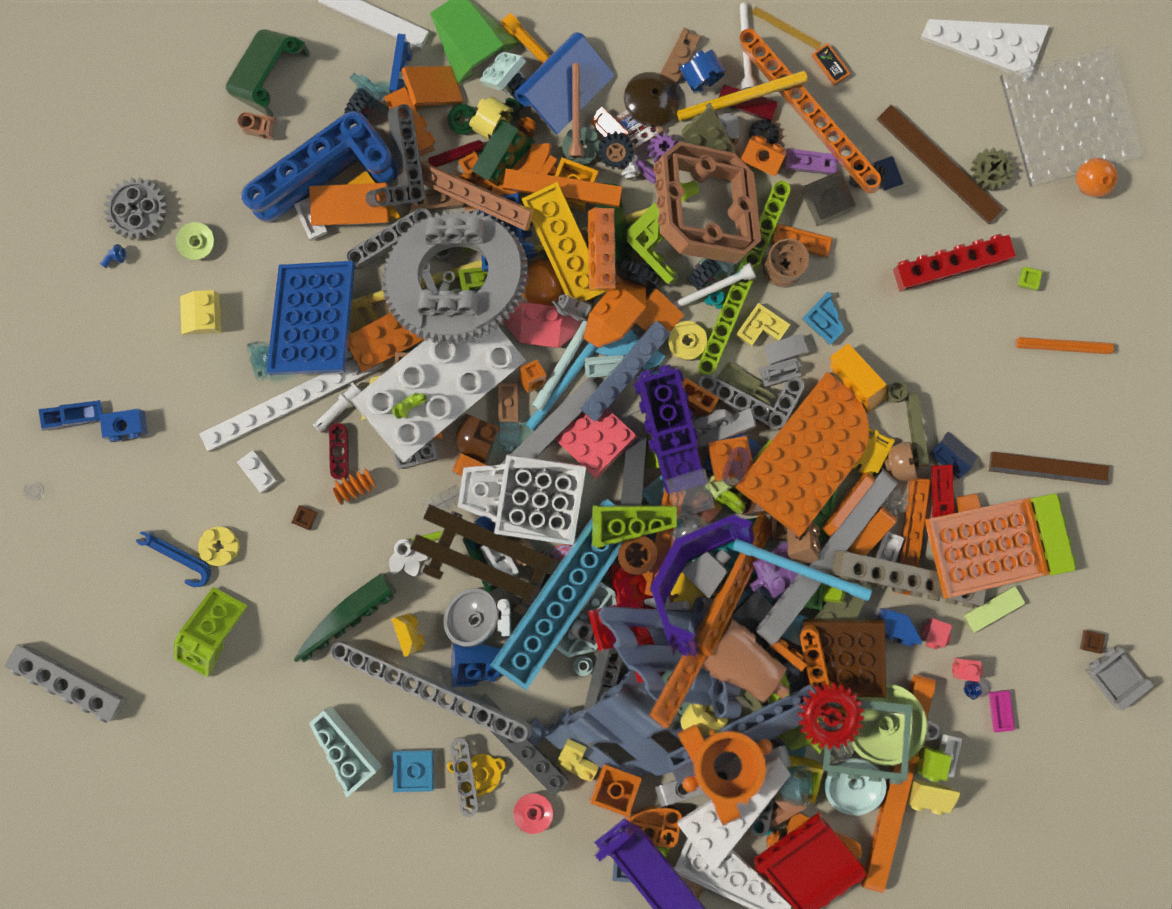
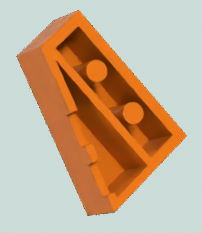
[384,87,436,157]

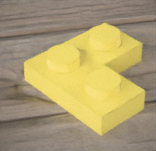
[736,303,790,346]
[555,739,599,782]

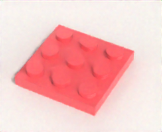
[555,409,638,479]

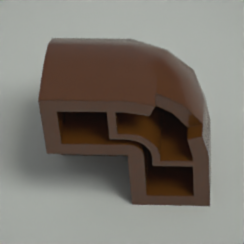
[455,413,500,465]

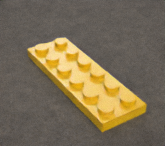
[522,182,606,304]

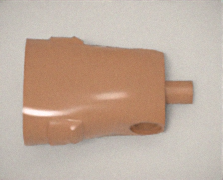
[701,619,790,702]

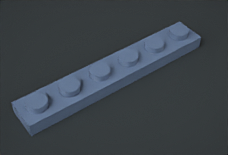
[579,321,671,422]

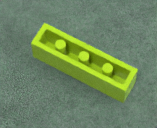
[1030,493,1076,576]

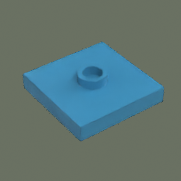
[393,750,434,792]

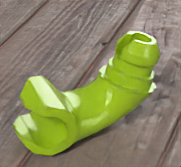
[392,393,427,419]

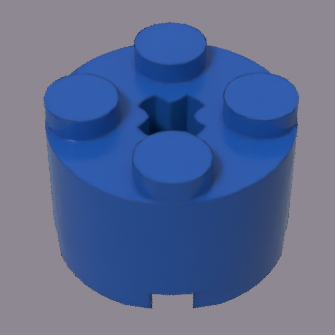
[680,49,726,93]

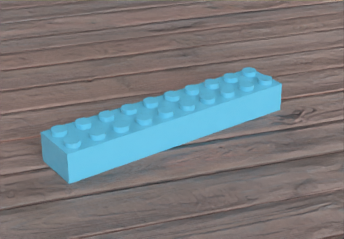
[490,499,625,690]

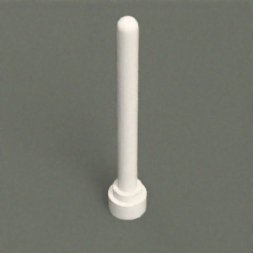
[740,2,757,90]
[672,263,756,308]

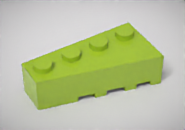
[592,505,677,548]

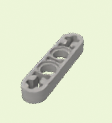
[450,737,479,817]

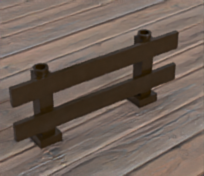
[410,504,560,616]

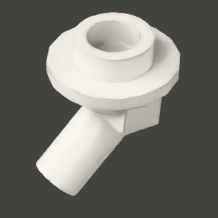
[621,155,641,181]

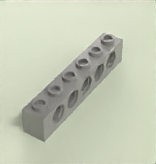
[4,644,128,723]

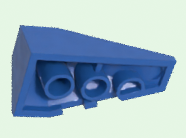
[451,643,504,687]

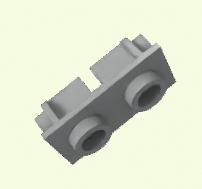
[552,294,593,322]
[759,357,802,387]

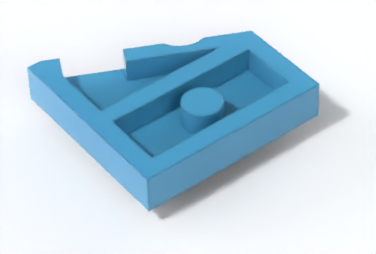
[802,291,845,345]

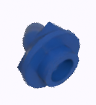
[100,244,126,268]

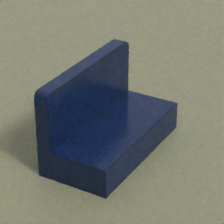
[929,432,977,479]

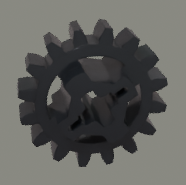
[620,259,661,287]

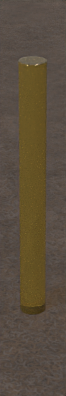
[752,6,821,50]

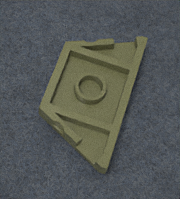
[682,102,740,158]

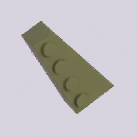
[809,565,875,620]

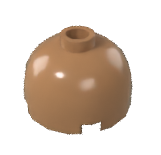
[885,442,918,481]

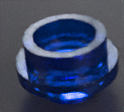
[963,680,982,700]

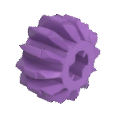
[648,132,679,163]

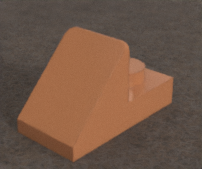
[770,789,806,827]

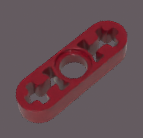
[329,423,349,480]

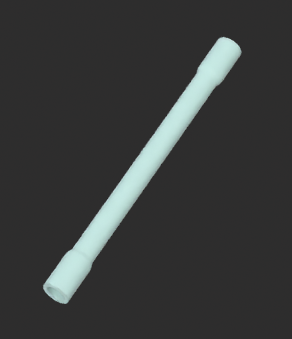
[532,292,606,411]

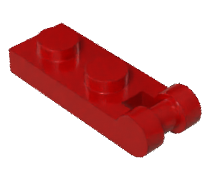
[931,464,954,518]

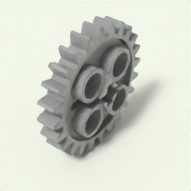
[103,177,169,241]

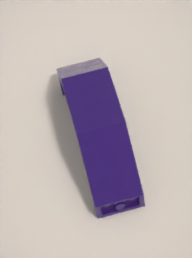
[650,515,754,657]

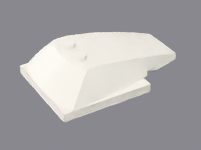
[458,454,586,545]

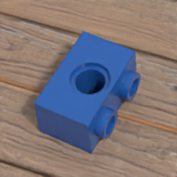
[99,409,148,442]

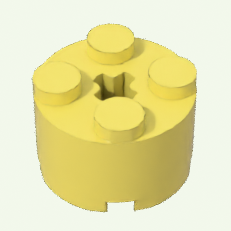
[469,97,513,140]
[680,704,728,737]

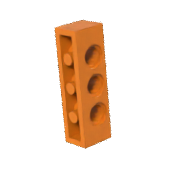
[588,208,615,291]

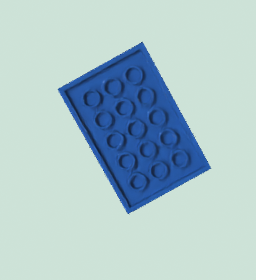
[266,261,355,375]

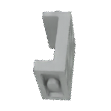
[1085,646,1153,711]

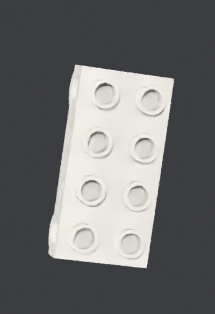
[351,325,526,462]

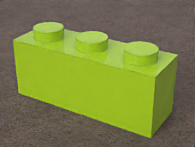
[915,745,952,783]

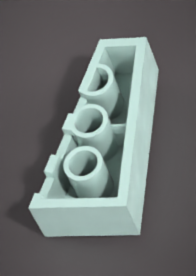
[309,706,382,798]

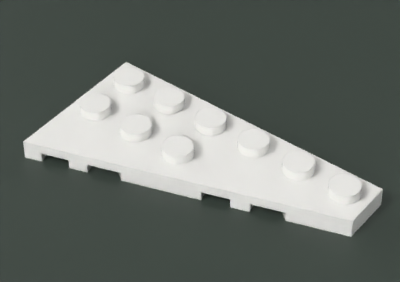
[921,19,1049,79]
[678,756,790,872]
[673,838,791,909]

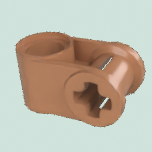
[237,112,277,140]

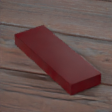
[719,84,778,121]

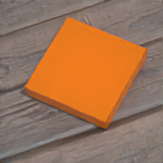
[636,289,684,332]

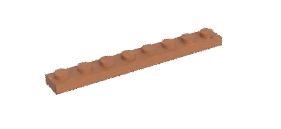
[405,154,534,230]

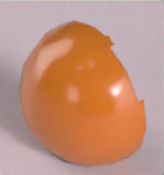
[522,259,563,306]

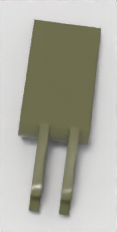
[720,361,776,405]

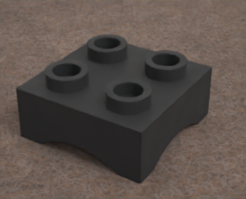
[730,590,773,645]

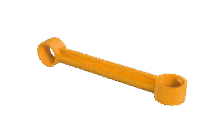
[501,13,550,64]

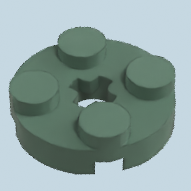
[562,127,600,166]

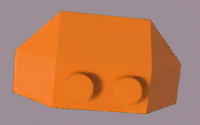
[583,280,647,348]

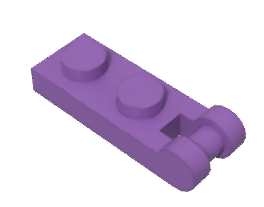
[784,148,839,176]

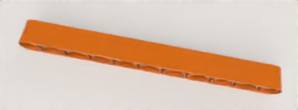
[739,28,881,194]
[862,674,936,893]

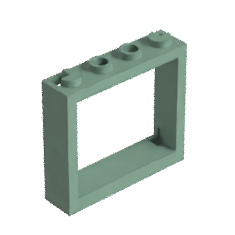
[823,699,912,785]

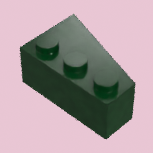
[472,119,536,186]

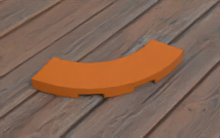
[492,143,551,196]

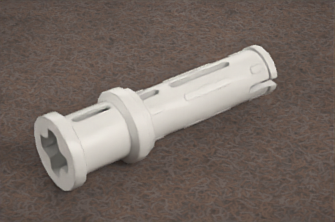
[313,382,362,433]

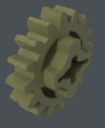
[970,147,1015,191]

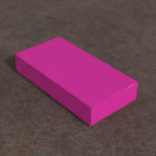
[988,690,1015,732]

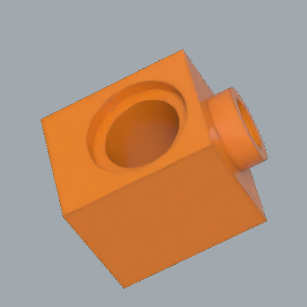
[518,360,547,393]

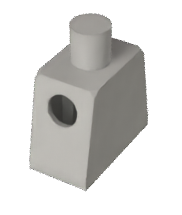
[681,549,731,598]

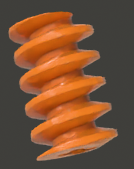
[333,468,377,505]

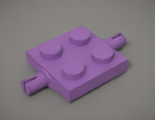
[750,542,798,598]

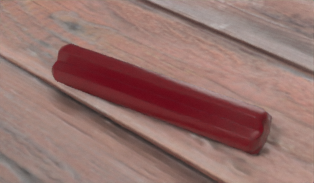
[428,140,484,167]

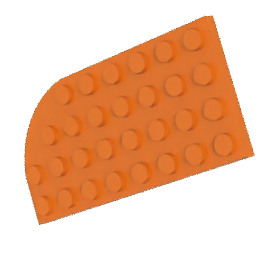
[735,372,869,537]

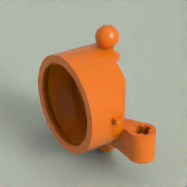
[677,724,773,826]

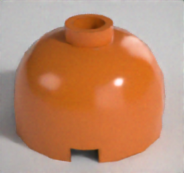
[1076,158,1118,197]

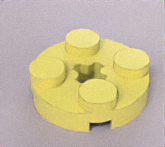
[668,321,707,361]
[198,527,240,566]

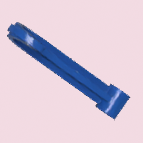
[136,530,211,587]

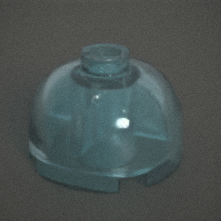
[246,341,273,381]
[778,765,813,807]

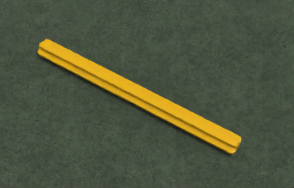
[677,71,808,121]

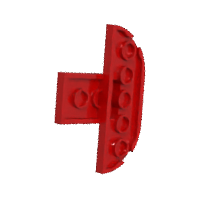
[588,564,658,683]

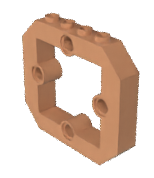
[654,142,761,264]

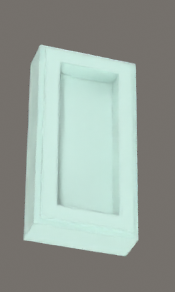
[585,355,624,378]

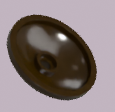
[624,72,680,127]

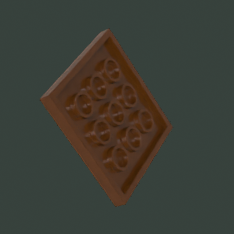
[802,619,887,698]

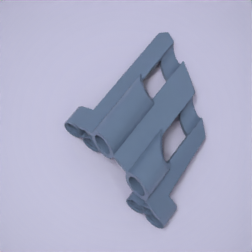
[599,597,741,718]
[544,667,683,776]

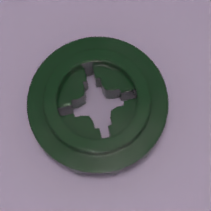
[447,104,476,135]

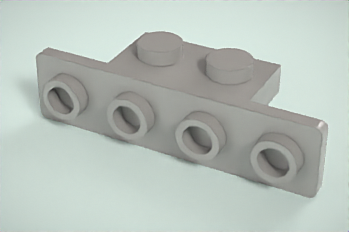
[692,408,756,450]

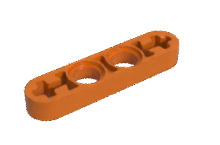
[821,472,875,536]
[800,625,831,693]

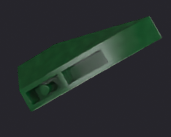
[294,573,397,663]

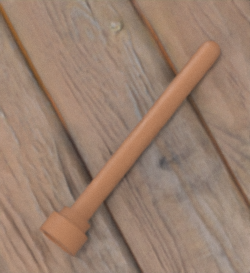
[569,62,584,158]

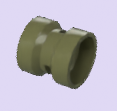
[886,381,908,403]

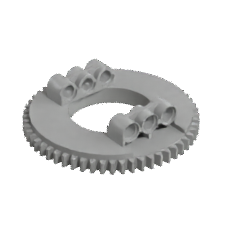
[382,209,528,344]

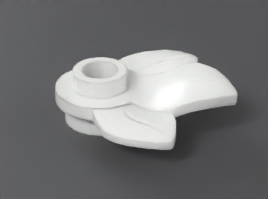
[389,539,428,576]

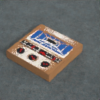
[614,110,664,152]

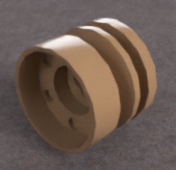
[763,238,809,287]

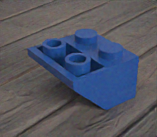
[877,609,922,647]

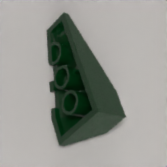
[596,183,632,264]

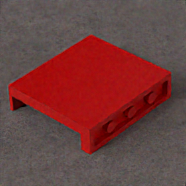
[754,812,866,909]

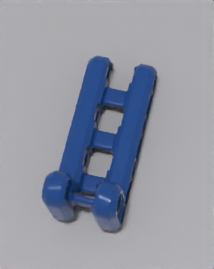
[241,111,397,222]

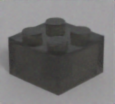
[801,170,856,226]

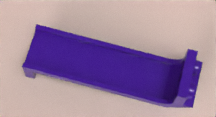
[594,818,706,909]

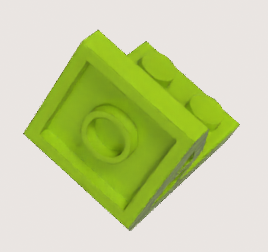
[627,202,679,284]
[174,587,247,678]

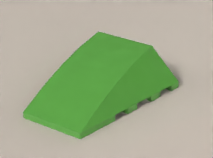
[430,0,520,85]

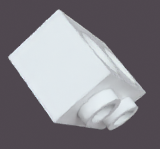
[480,546,518,576]

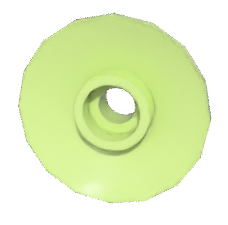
[175,222,214,260]

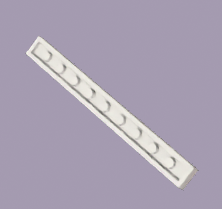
[199,359,385,452]

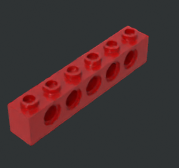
[893,234,1016,292]

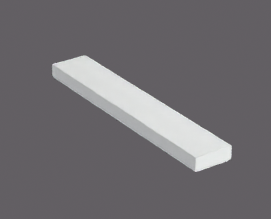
[318,0,429,50]

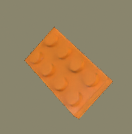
[347,313,424,373]

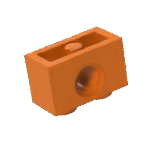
[741,135,787,177]

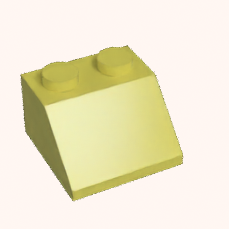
[180,290,221,335]
[907,779,960,815]

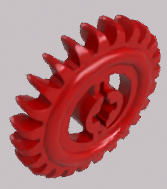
[797,682,865,750]

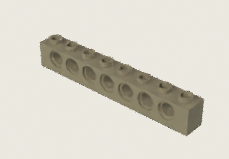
[831,551,986,609]

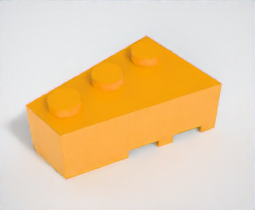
[829,343,887,413]

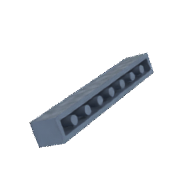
[665,685,822,785]

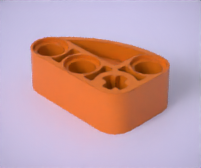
[625,805,682,848]

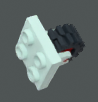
[479,52,526,101]

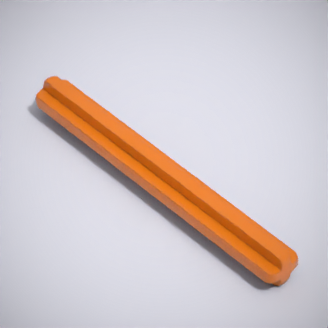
[1016,337,1114,354]

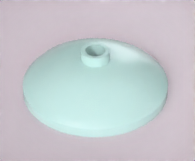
[825,758,886,816]

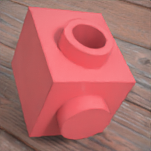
[920,618,952,650]
[952,658,983,682]

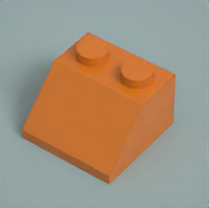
[589,764,642,817]

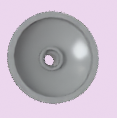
[444,588,499,647]

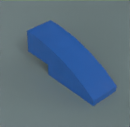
[38,400,102,431]

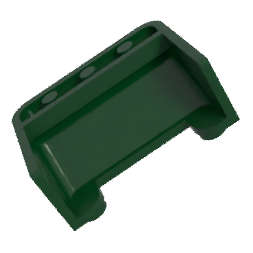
[226,29,310,117]

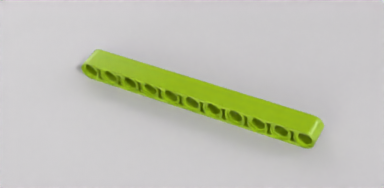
[697,181,791,376]

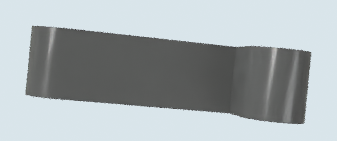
[620,435,647,505]

